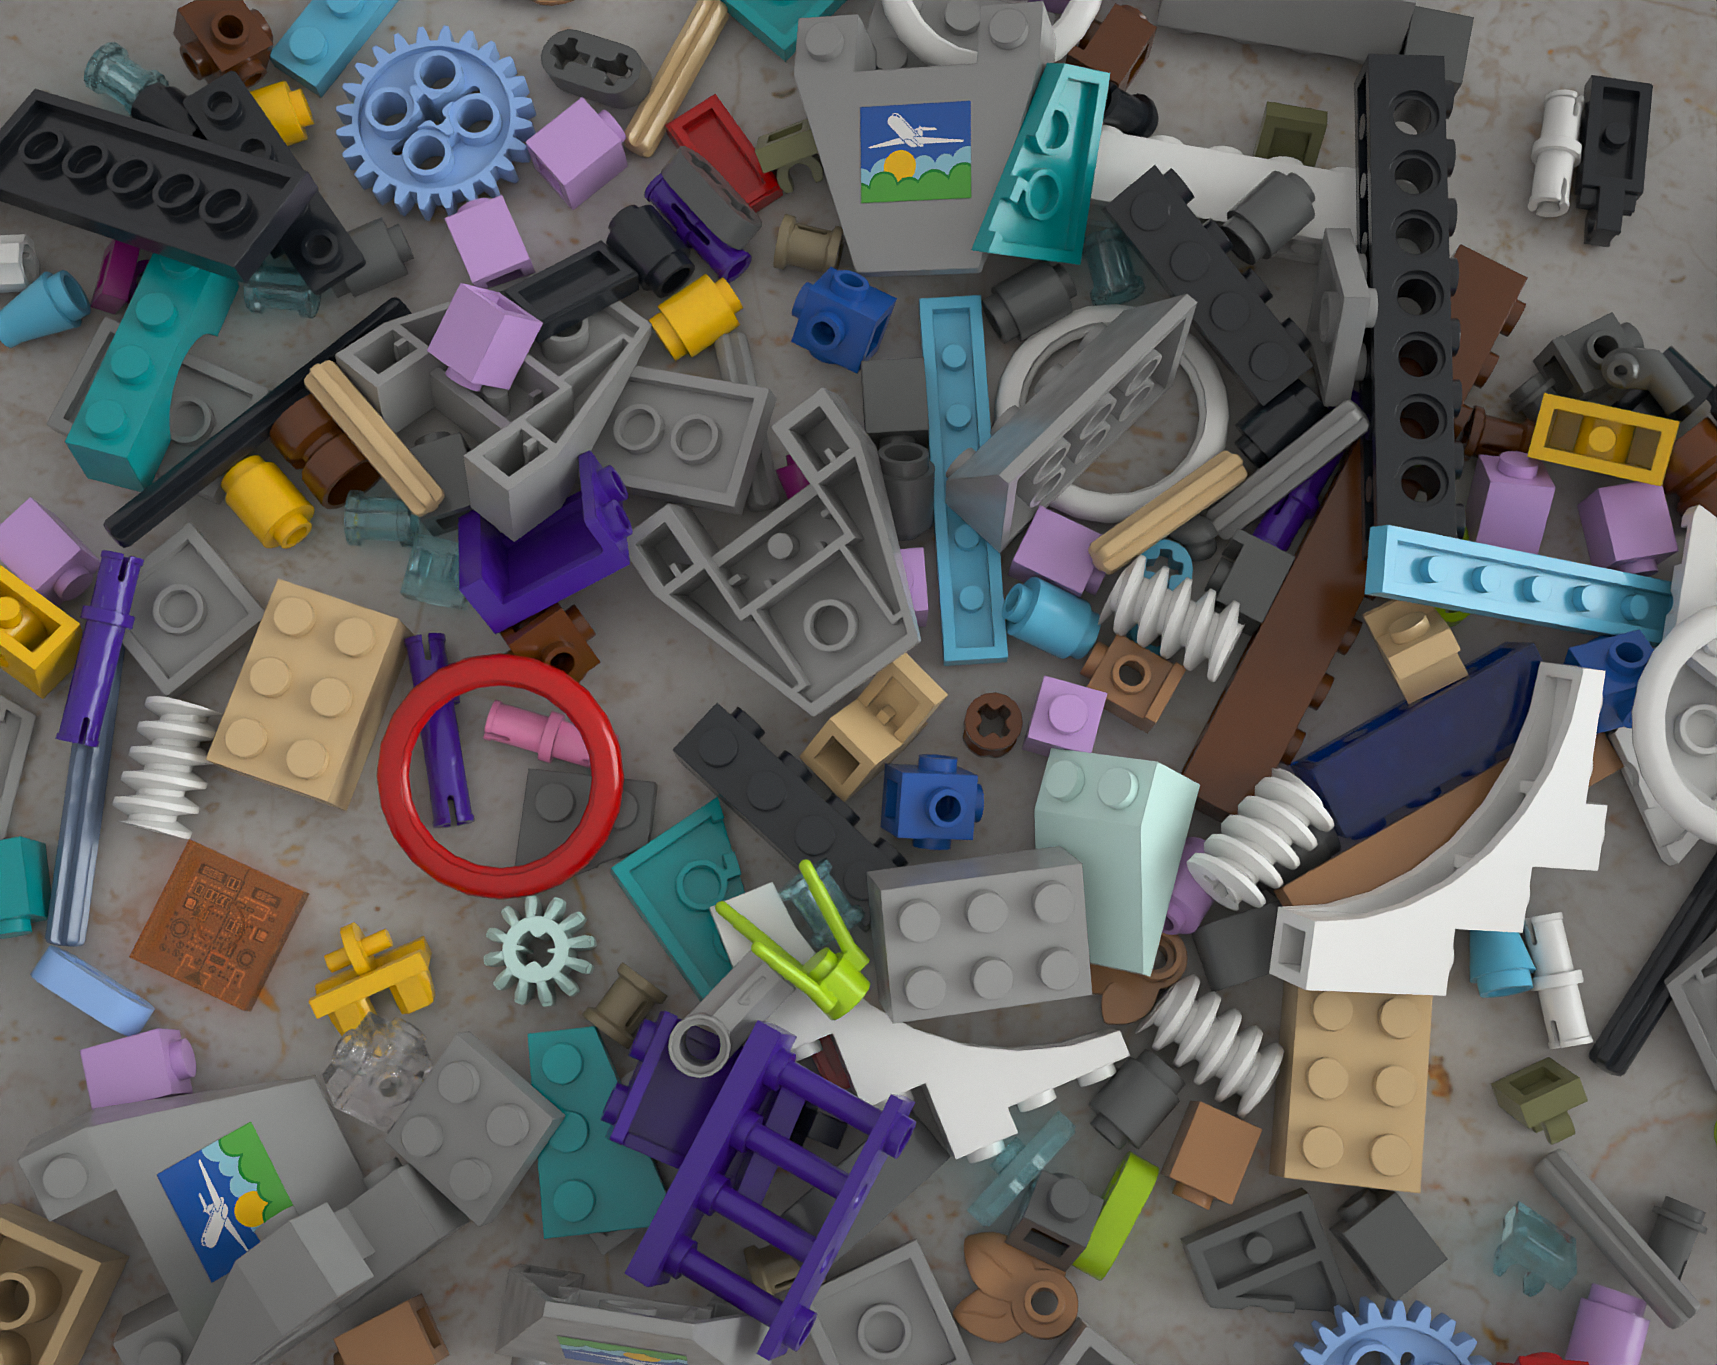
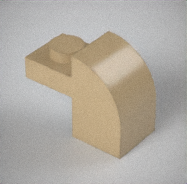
[1362,599,1468,704]
[799,653,948,802]

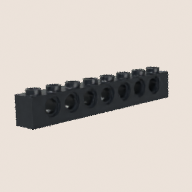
[1354,54,1466,560]

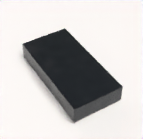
[500,240,639,344]

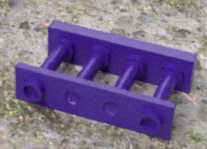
[625,1020,916,1361]

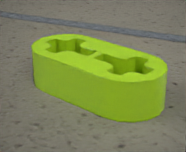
[1072,1151,1159,1281]

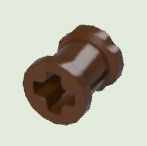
[1459,405,1536,462]
[963,692,1023,759]

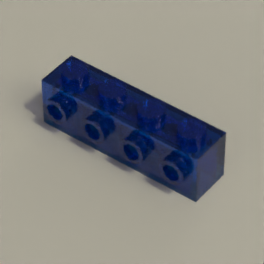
[1290,641,1544,840]

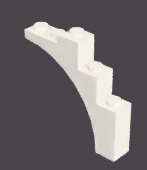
[1269,662,1608,996]
[709,882,1130,1164]

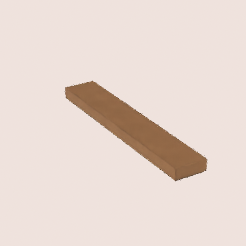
[1274,732,1625,906]

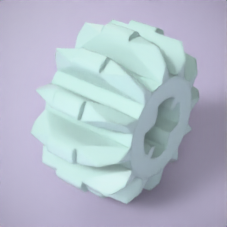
[484,895,597,1007]

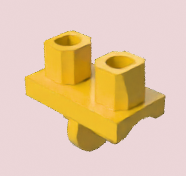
[308,922,435,1041]

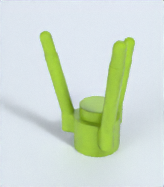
[715,859,871,1020]

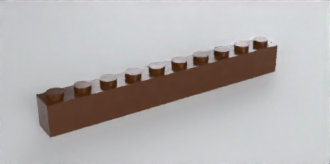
[1180,244,1528,823]

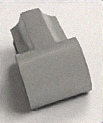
[668,950,796,1078]

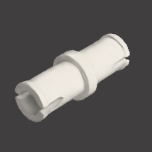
[1528,89,1585,217]
[1523,912,1593,1049]

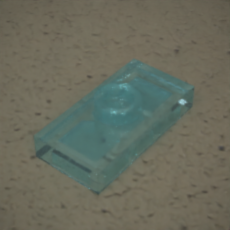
[967,1110,1076,1227]

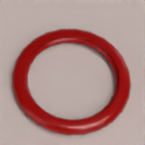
[376,653,624,900]

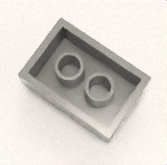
[866,846,1092,1024]

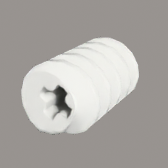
[1098,554,1245,683]
[112,696,223,839]
[1186,768,1335,911]
[1135,974,1284,1119]

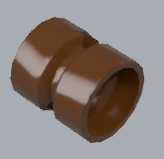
[269,394,382,509]
[1662,416,1717,518]

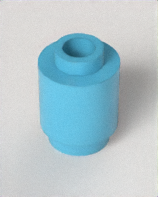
[1002,577,1101,659]

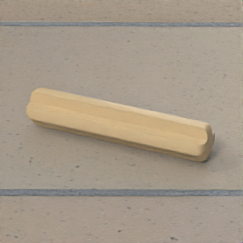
[624,0,729,158]
[304,360,445,517]
[1088,451,1247,575]

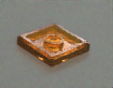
[129,839,309,1012]

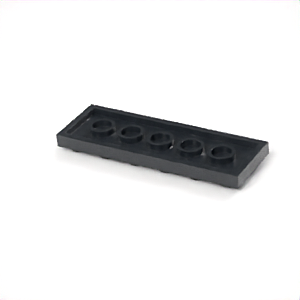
[0,89,318,284]

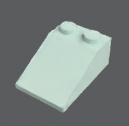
[1034,748,1200,977]

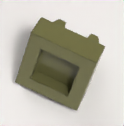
[1253,101,1328,167]
[755,118,824,194]
[1491,1057,1588,1145]

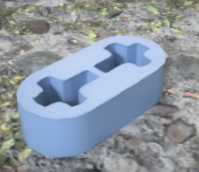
[30,945,155,1037]

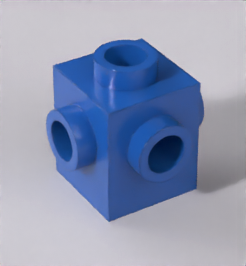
[791,267,897,374]
[1563,629,1654,734]
[880,754,984,850]

